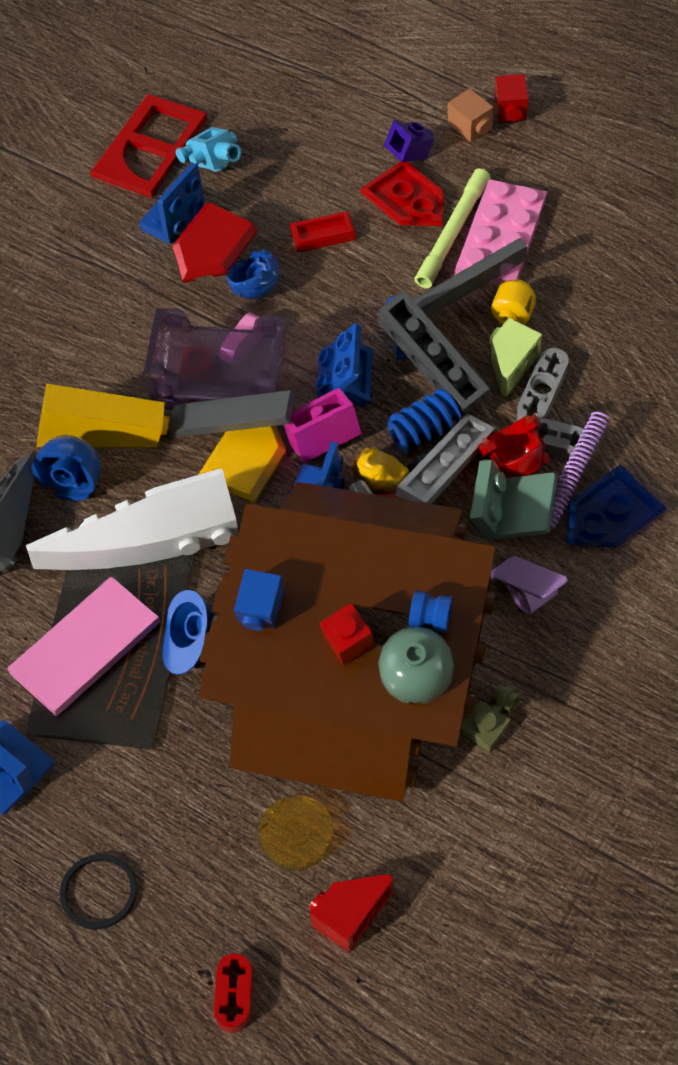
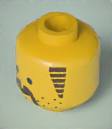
[491,279,537,325]

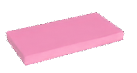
[7,577,160,717]

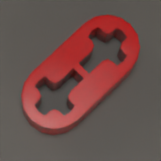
[213,953,253,1033]

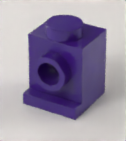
[384,120,435,163]

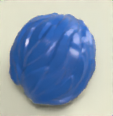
[226,249,279,300]

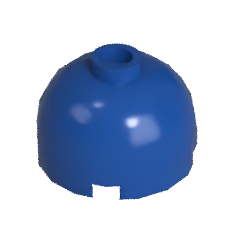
[31,435,102,501]

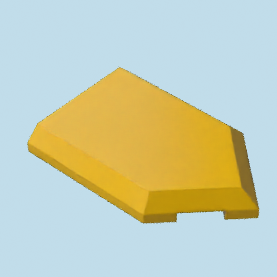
[198,426,286,503]

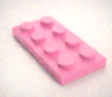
[455,179,547,286]

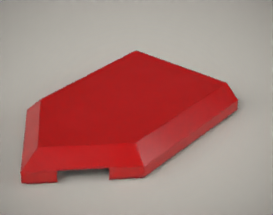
[360,162,444,226]
[173,203,258,283]

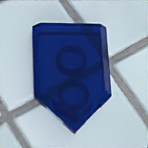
[567,465,667,548]

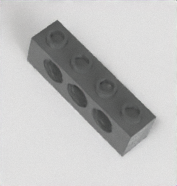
[377,290,490,418]

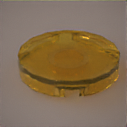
[259,795,334,870]

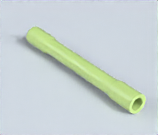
[415,168,491,288]

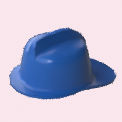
[162,590,217,675]

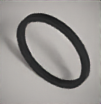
[60,854,137,929]

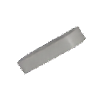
[517,348,569,421]

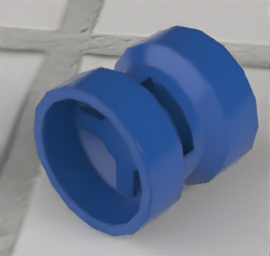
[409,590,453,633]

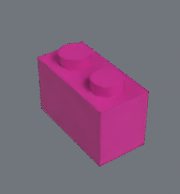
[284,388,362,463]

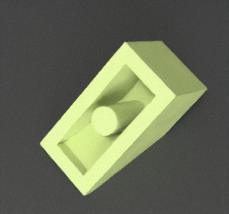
[489,318,542,397]

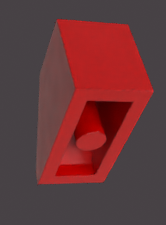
[309,874,394,953]

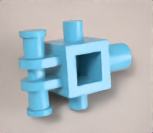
[176,127,241,171]

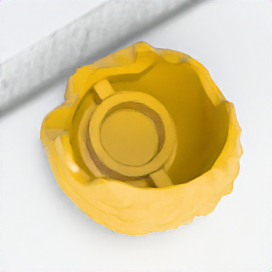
[353,447,409,494]

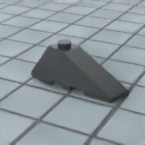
[0,450,37,573]

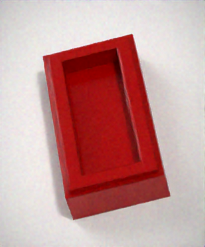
[290,211,356,253]

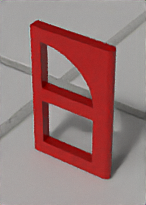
[90,94,207,198]

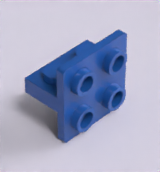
[315,323,373,407]
[0,720,55,815]

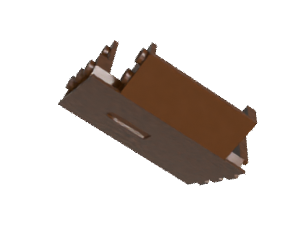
[198,482,496,802]

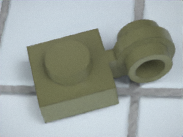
[460,683,521,752]

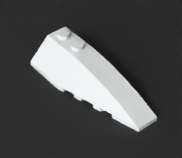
[26,468,238,570]

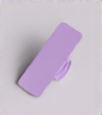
[491,556,568,615]

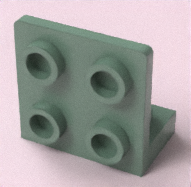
[470,460,557,540]

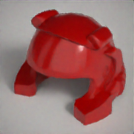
[478,414,550,478]

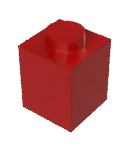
[494,74,528,123]
[319,603,375,666]

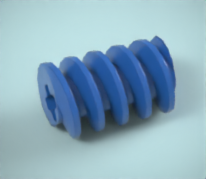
[387,389,461,455]

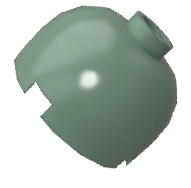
[378,626,454,704]

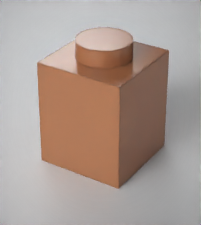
[447,88,493,142]

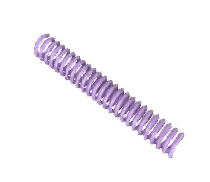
[550,412,610,529]

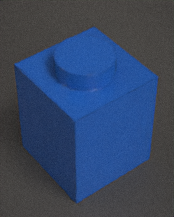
[234,569,285,631]

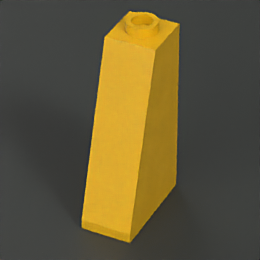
[36,383,169,448]

